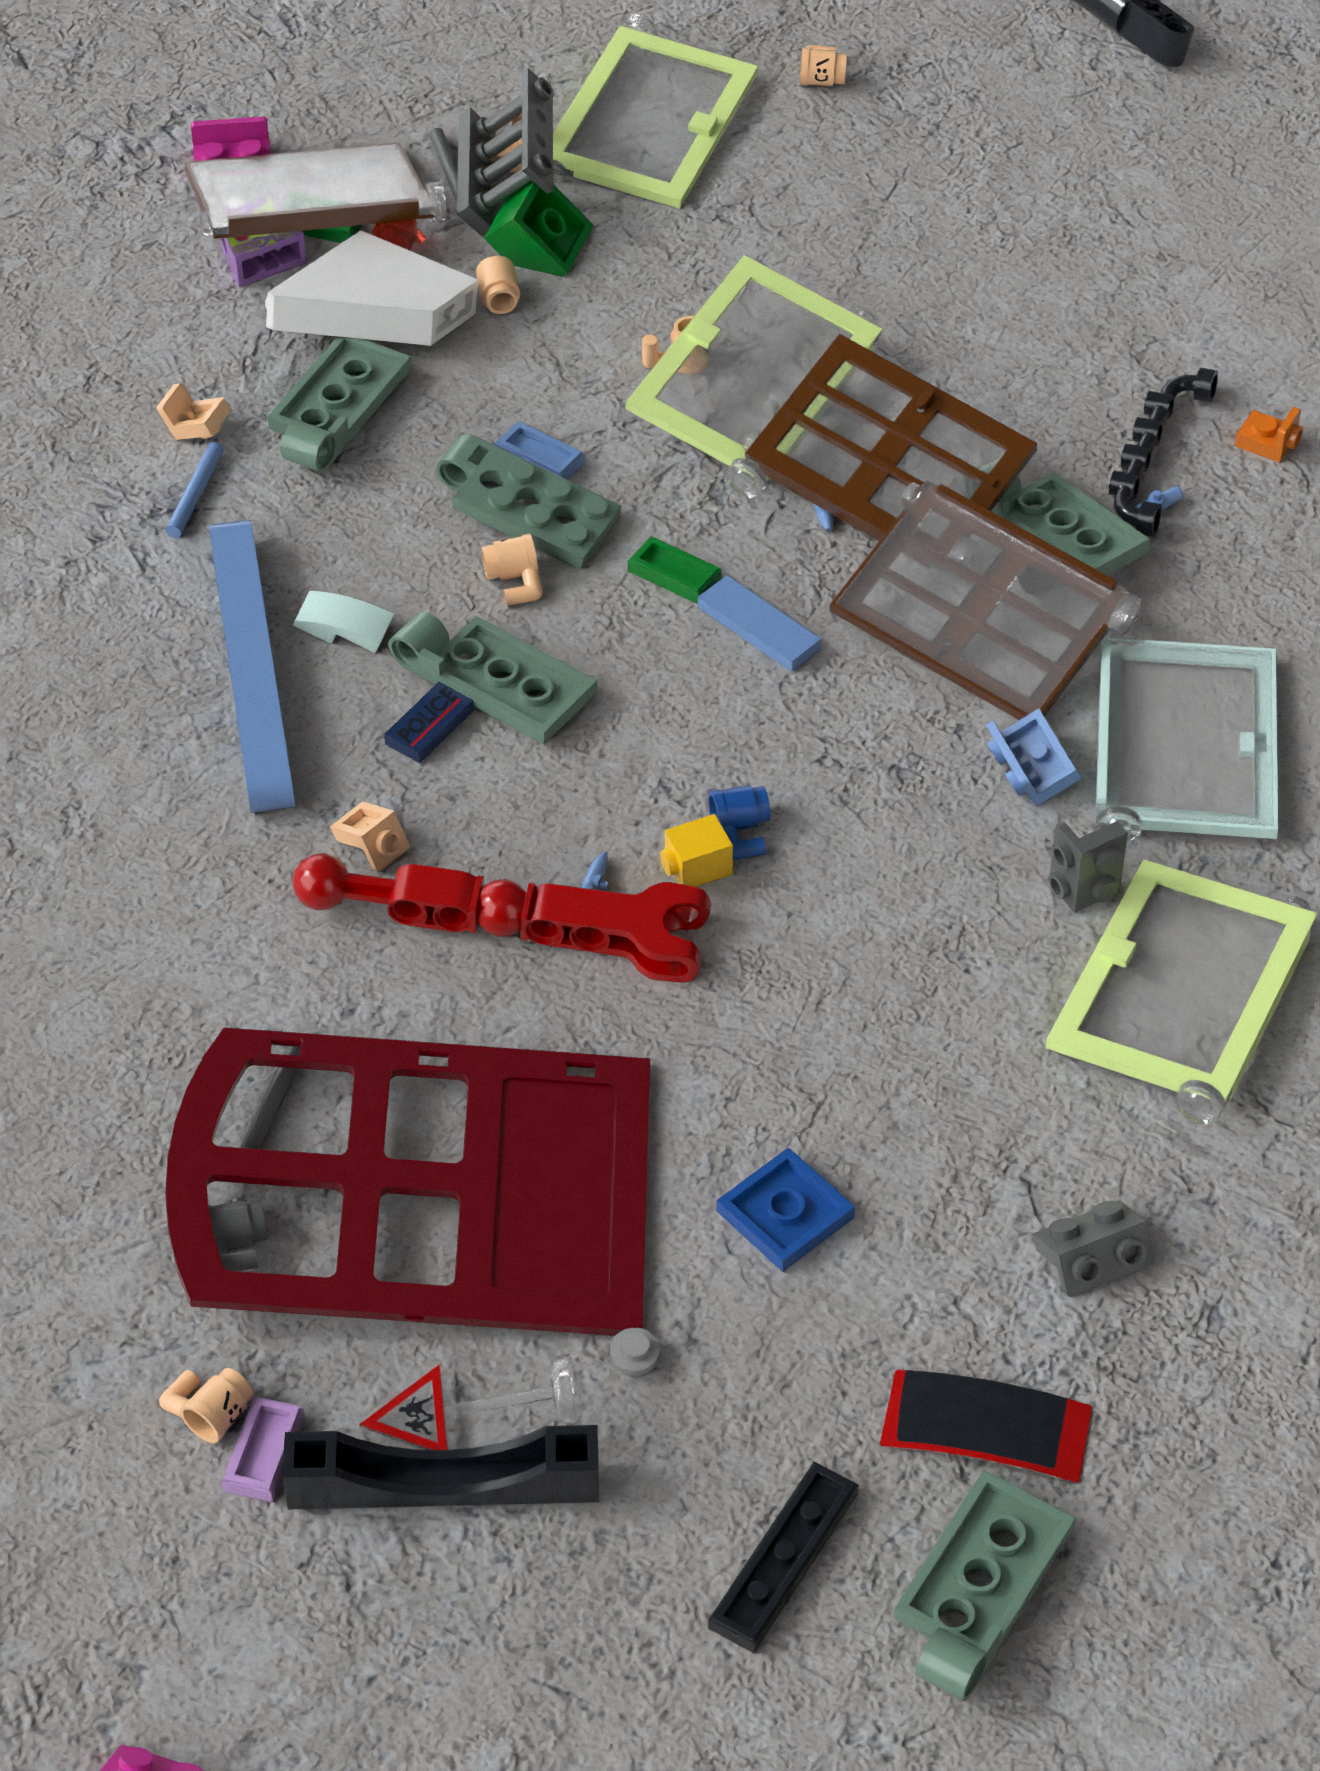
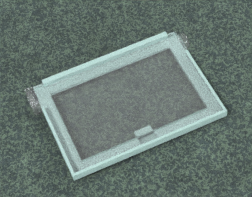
[1095,626,1278,846]

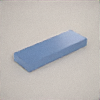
[698,575,821,672]

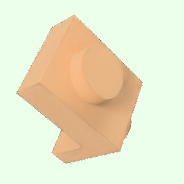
[157,383,231,440]

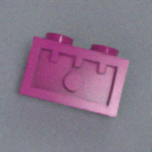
[191,116,272,180]

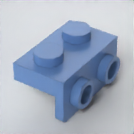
[986,708,1082,807]

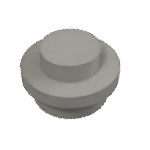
[610,1328,660,1377]

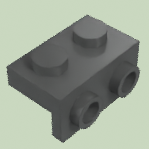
[1048,821,1128,913]
[1033,1200,1154,1297]

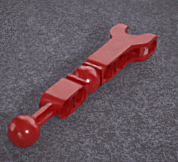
[292,853,712,983]

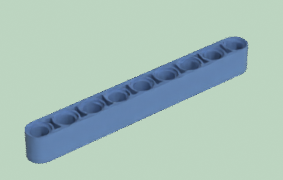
[209,519,295,813]

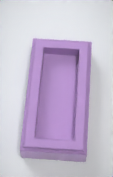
[222,1396,305,1503]

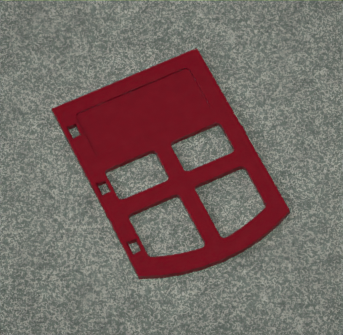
[165,1027,650,1336]

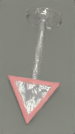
[359,1353,582,1450]

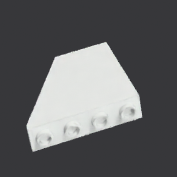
[265,231,478,346]

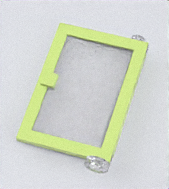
[553,14,758,209]
[625,255,882,498]
[1046,859,1317,1124]

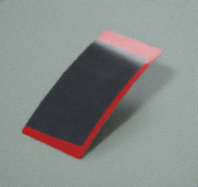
[880,1369,1092,1483]

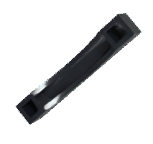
[283,1425,599,1510]

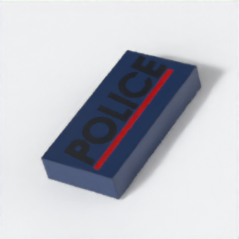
[384,682,474,763]

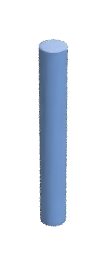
[165,442,224,538]

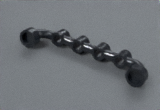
[1109,368,1218,537]

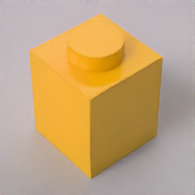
[660,814,733,887]

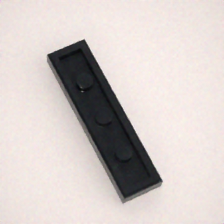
[708,1462,859,1653]

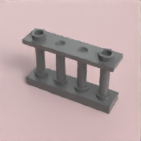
[457,68,554,237]

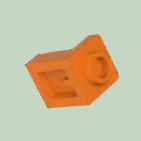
[1235,407,1304,463]

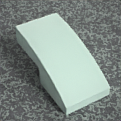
[293,591,394,653]

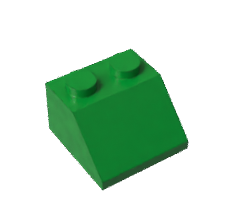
[484,181,594,277]

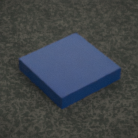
[716,1147,855,1272]

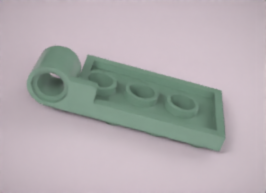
[268,336,412,472]
[436,434,622,570]
[963,458,1150,576]
[388,611,597,745]
[893,1470,1076,1701]

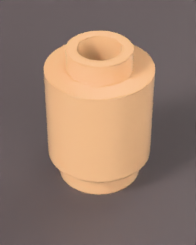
[476,256,520,314]

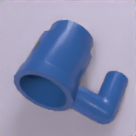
[708,785,771,860]

